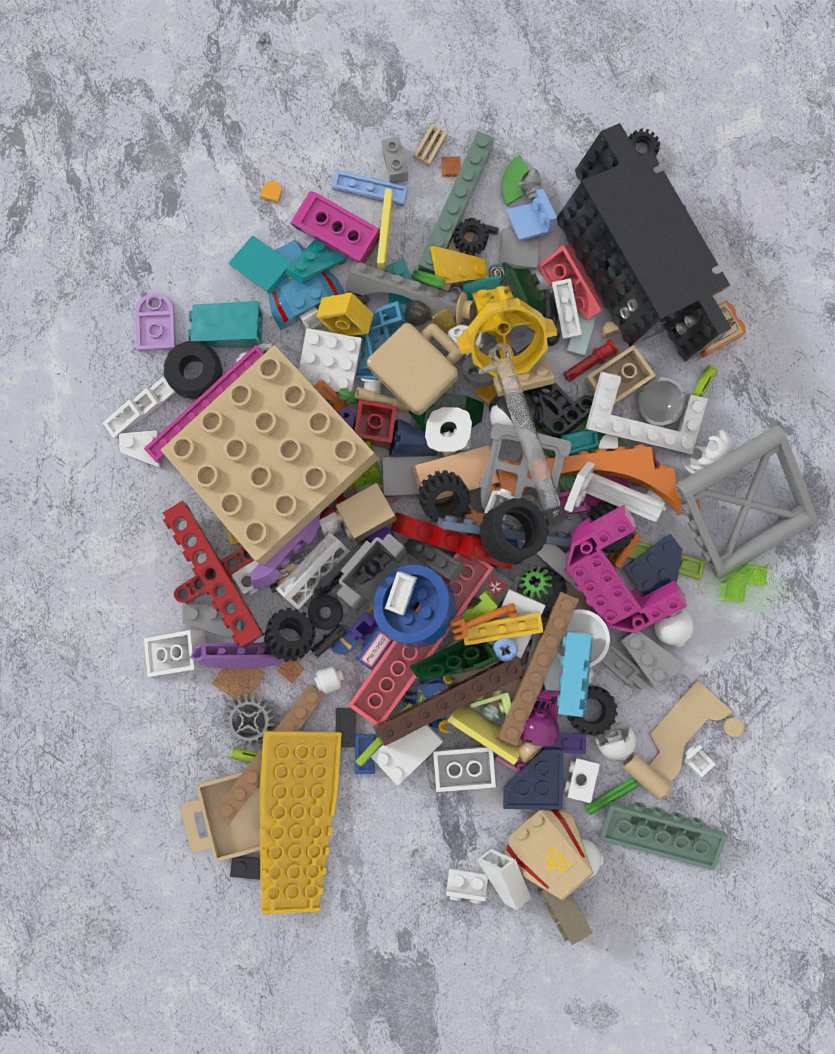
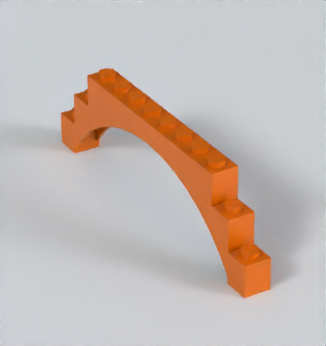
[464,444,700,539]

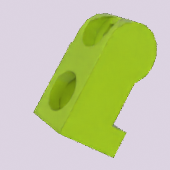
[463,588,499,621]

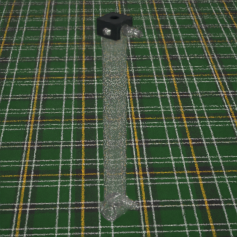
[478,343,568,525]

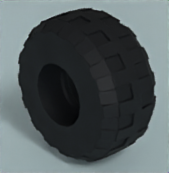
[164,341,223,399]

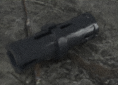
[310,624,347,658]

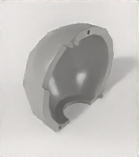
[638,377,686,426]

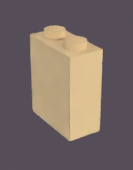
[336,483,397,543]

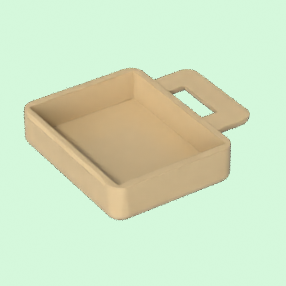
[367,323,463,415]
[180,771,260,861]

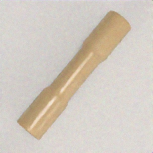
[355,387,410,413]

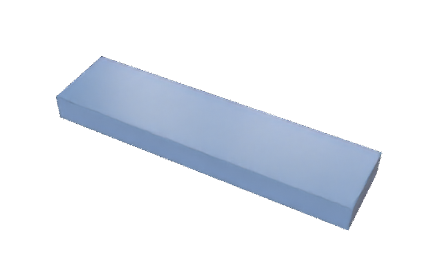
[332,170,408,206]

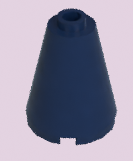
[389,419,441,457]

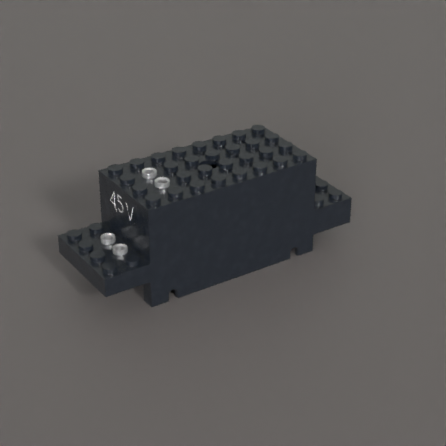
[557,123,732,362]

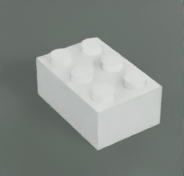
[433,746,496,792]

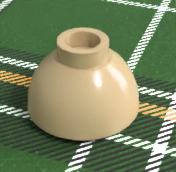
[517,739,543,763]

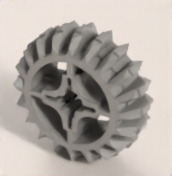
[223,693,276,746]

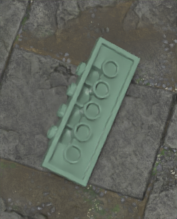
[599,802,727,870]

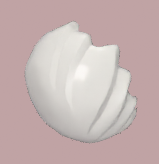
[685,430,736,474]

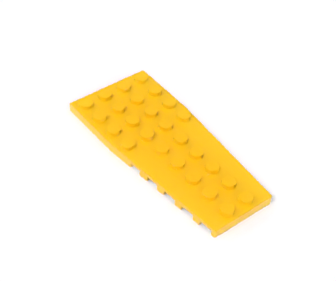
[259,731,342,914]

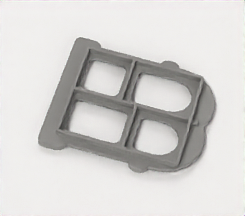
[479,423,571,526]

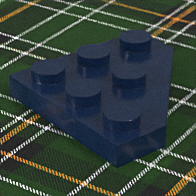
[623,534,682,596]
[503,749,563,810]

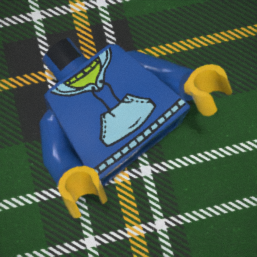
[404,675,457,733]

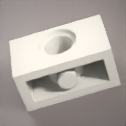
[563,757,600,803]

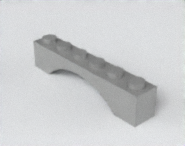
[345,261,459,325]

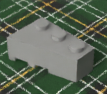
[618,631,687,689]

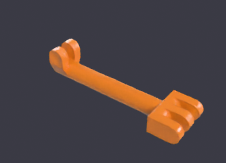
[449,603,518,640]

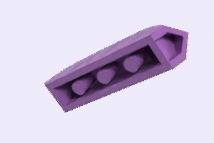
[251,514,320,589]
[190,643,285,668]

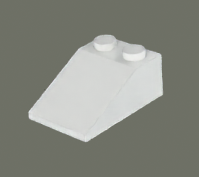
[144,630,208,677]
[371,725,443,786]

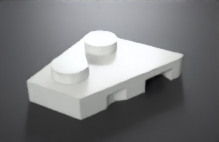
[119,430,161,468]

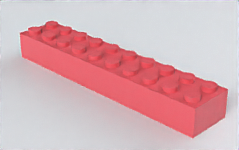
[348,553,494,725]

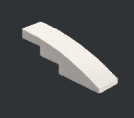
[103,376,176,438]

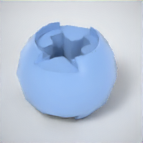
[493,638,518,662]

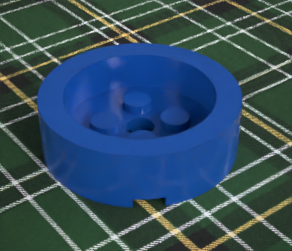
[373,565,456,648]

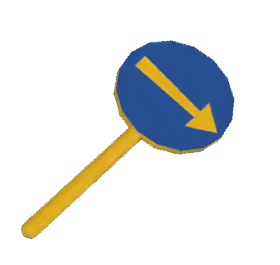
[330,605,373,655]

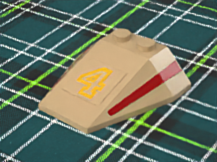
[504,806,594,901]

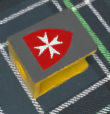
[473,568,514,604]

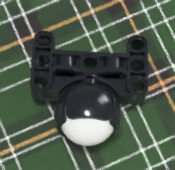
[489,343,594,443]

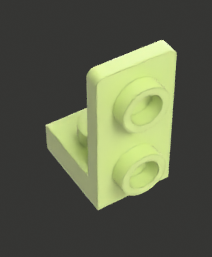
[469,689,511,716]

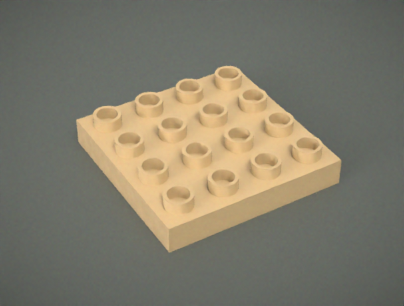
[161,345,379,565]

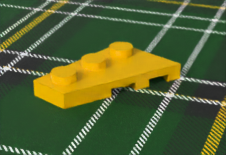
[430,246,488,285]

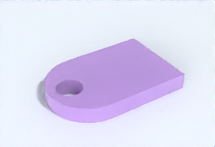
[135,293,176,351]

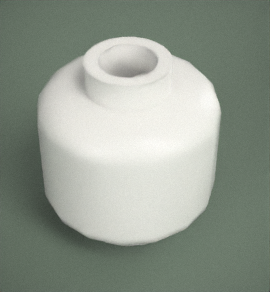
[314,666,344,694]

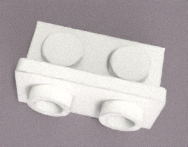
[446,868,488,904]

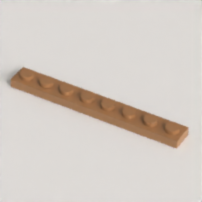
[497,592,579,746]
[213,684,325,825]

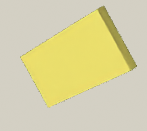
[377,189,393,272]
[447,705,520,764]

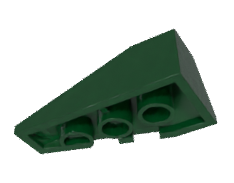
[410,640,499,682]

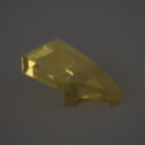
[428,308,457,332]

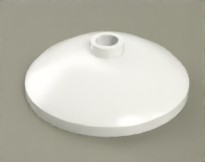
[556,609,610,667]

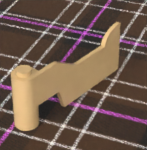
[622,680,733,800]

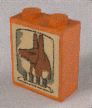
[700,300,746,358]

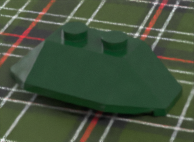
[501,262,547,333]
[408,393,484,433]

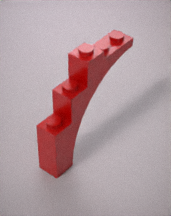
[391,512,513,570]

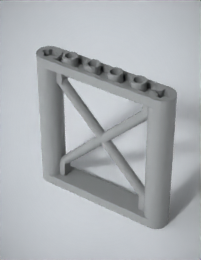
[675,425,818,580]

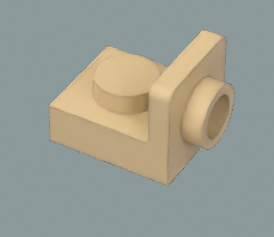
[601,321,621,339]

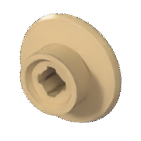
[456,292,475,325]

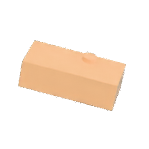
[412,445,499,501]

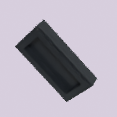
[336,708,355,747]

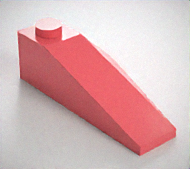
[537,244,603,320]

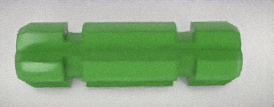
[338,388,359,405]

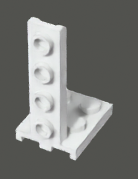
[564,461,665,522]

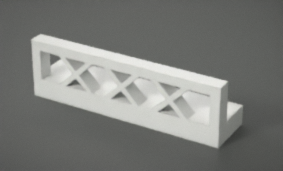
[276,533,350,609]

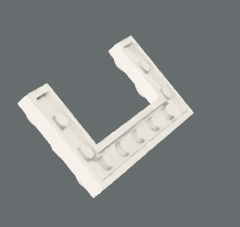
[586,372,708,454]

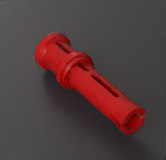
[563,339,618,382]

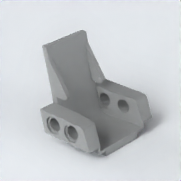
[336,533,420,612]

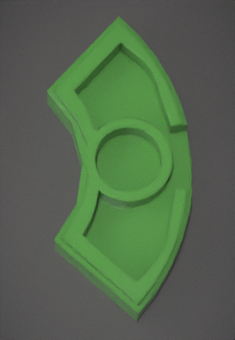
[502,155,529,206]

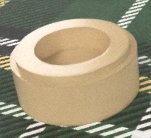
[723,717,744,737]

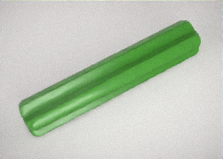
[411,269,446,288]
[584,778,638,815]

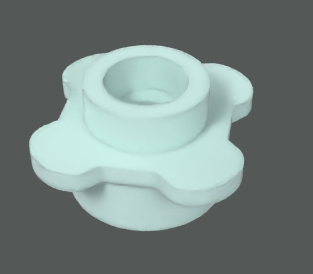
[481,703,501,721]

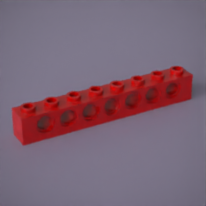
[162,500,265,647]

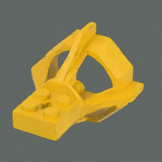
[457,286,557,378]

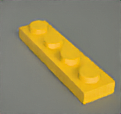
[464,611,543,645]

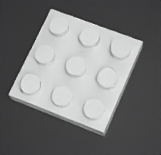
[299,328,363,392]

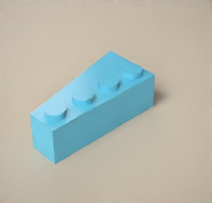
[557,631,593,717]

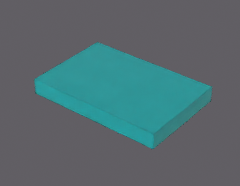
[229,235,292,294]

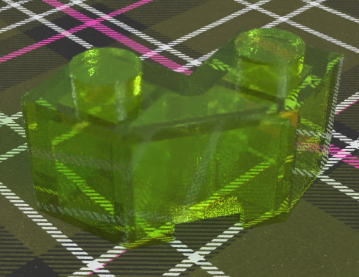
[719,564,768,603]

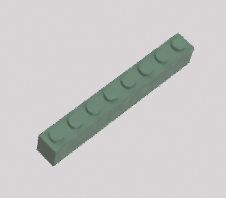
[418,131,495,275]

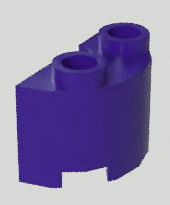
[348,612,379,646]

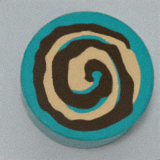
[487,264,506,283]

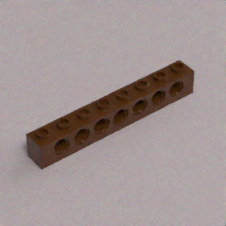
[373,656,525,746]

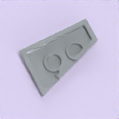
[183,604,242,639]

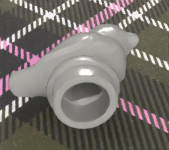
[517,169,542,200]

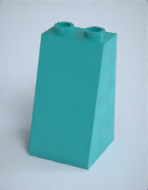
[188,301,263,348]

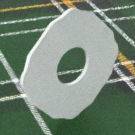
[425,407,472,452]

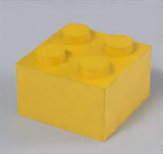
[316,293,374,336]

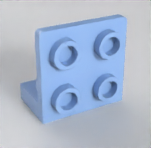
[507,189,557,241]

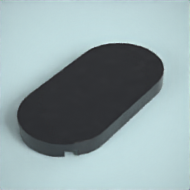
[313,538,372,598]

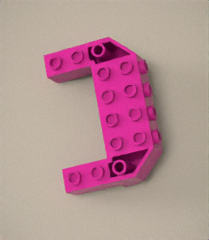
[564,505,687,633]

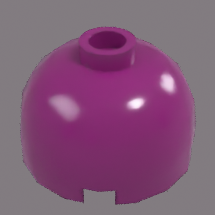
[520,710,559,746]

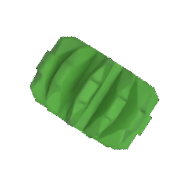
[519,565,552,598]

